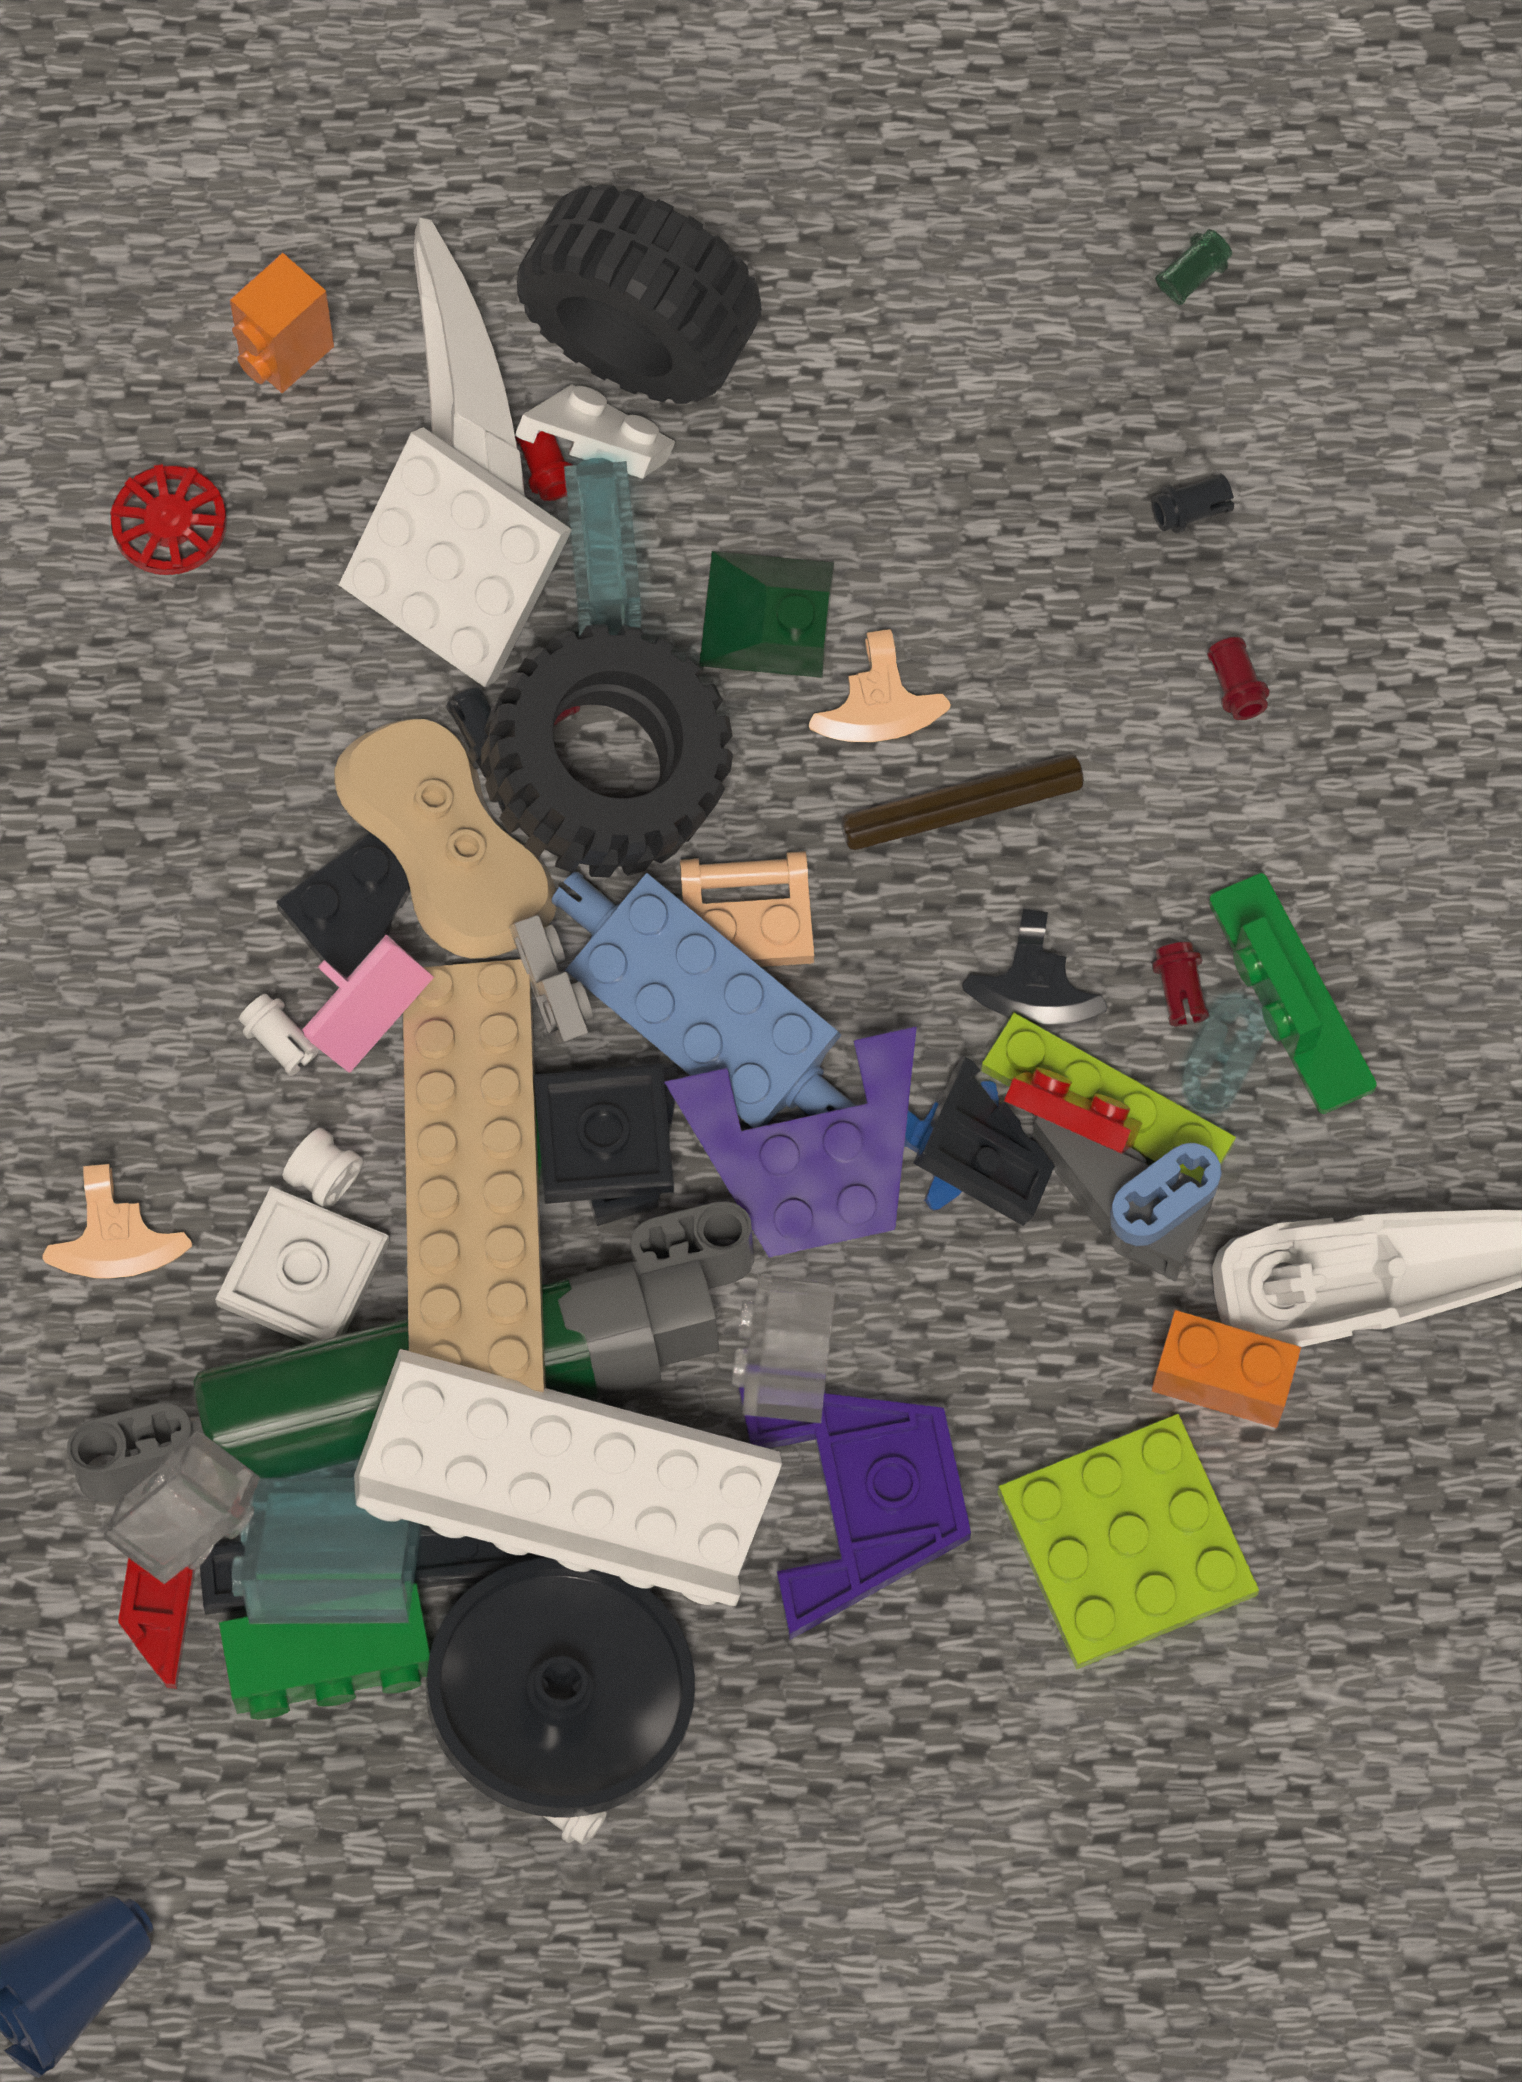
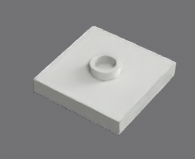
[215,1186,390,1344]

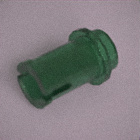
[1155,229,1233,305]

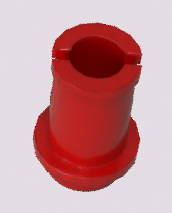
[515,431,576,501]

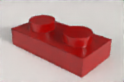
[1004,1068,1143,1154]

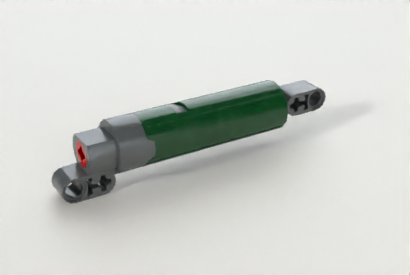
[67,1201,754,1502]

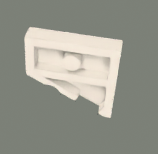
[515,384,675,479]

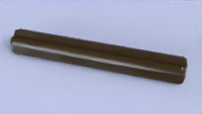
[841,754,1084,850]

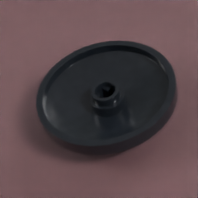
[426,1557,695,1818]

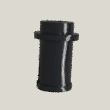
[1151,473,1234,534]

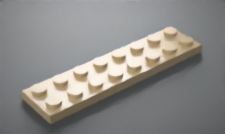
[403,959,546,1392]

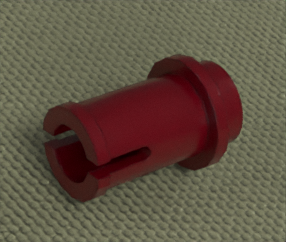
[1207,637,1270,720]
[1152,942,1210,1027]

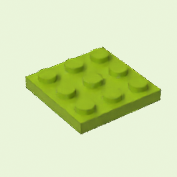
[997,1414,1259,1670]

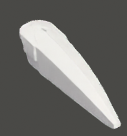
[414,217,525,497]
[1212,1210,1522,1347]

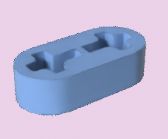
[1110,1143,1221,1246]

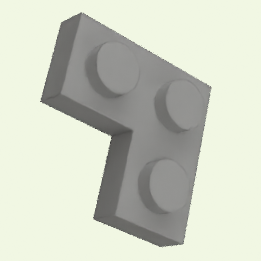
[509,915,593,1047]

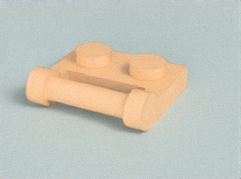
[680,851,814,967]

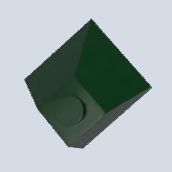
[699,551,834,678]

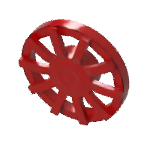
[110,464,227,575]

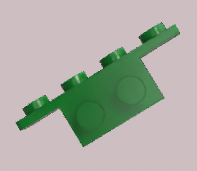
[1209,873,1377,1114]

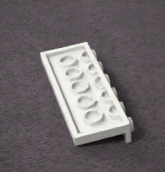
[354,1349,782,1606]

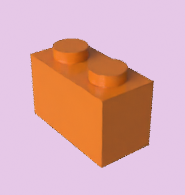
[230,253,334,393]
[1152,1310,1301,1428]

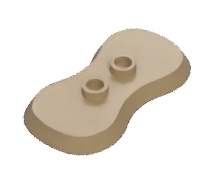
[334,719,557,959]

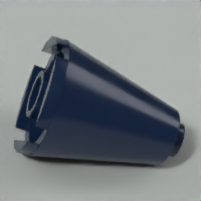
[0,1896,153,2078]

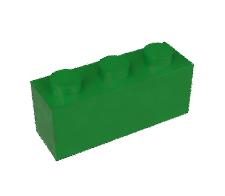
[219,1584,430,1720]

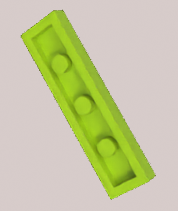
[981,1013,1236,1183]

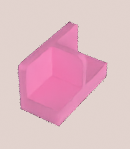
[302,935,434,1073]

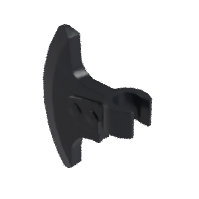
[962,908,1107,1025]

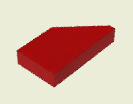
[118,1558,196,1689]

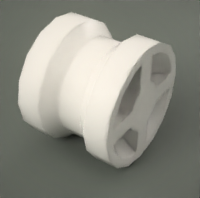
[282,1128,363,1209]

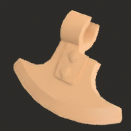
[809,629,951,742]
[43,1164,192,1279]

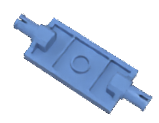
[551,872,858,1128]

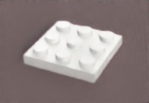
[339,427,572,687]

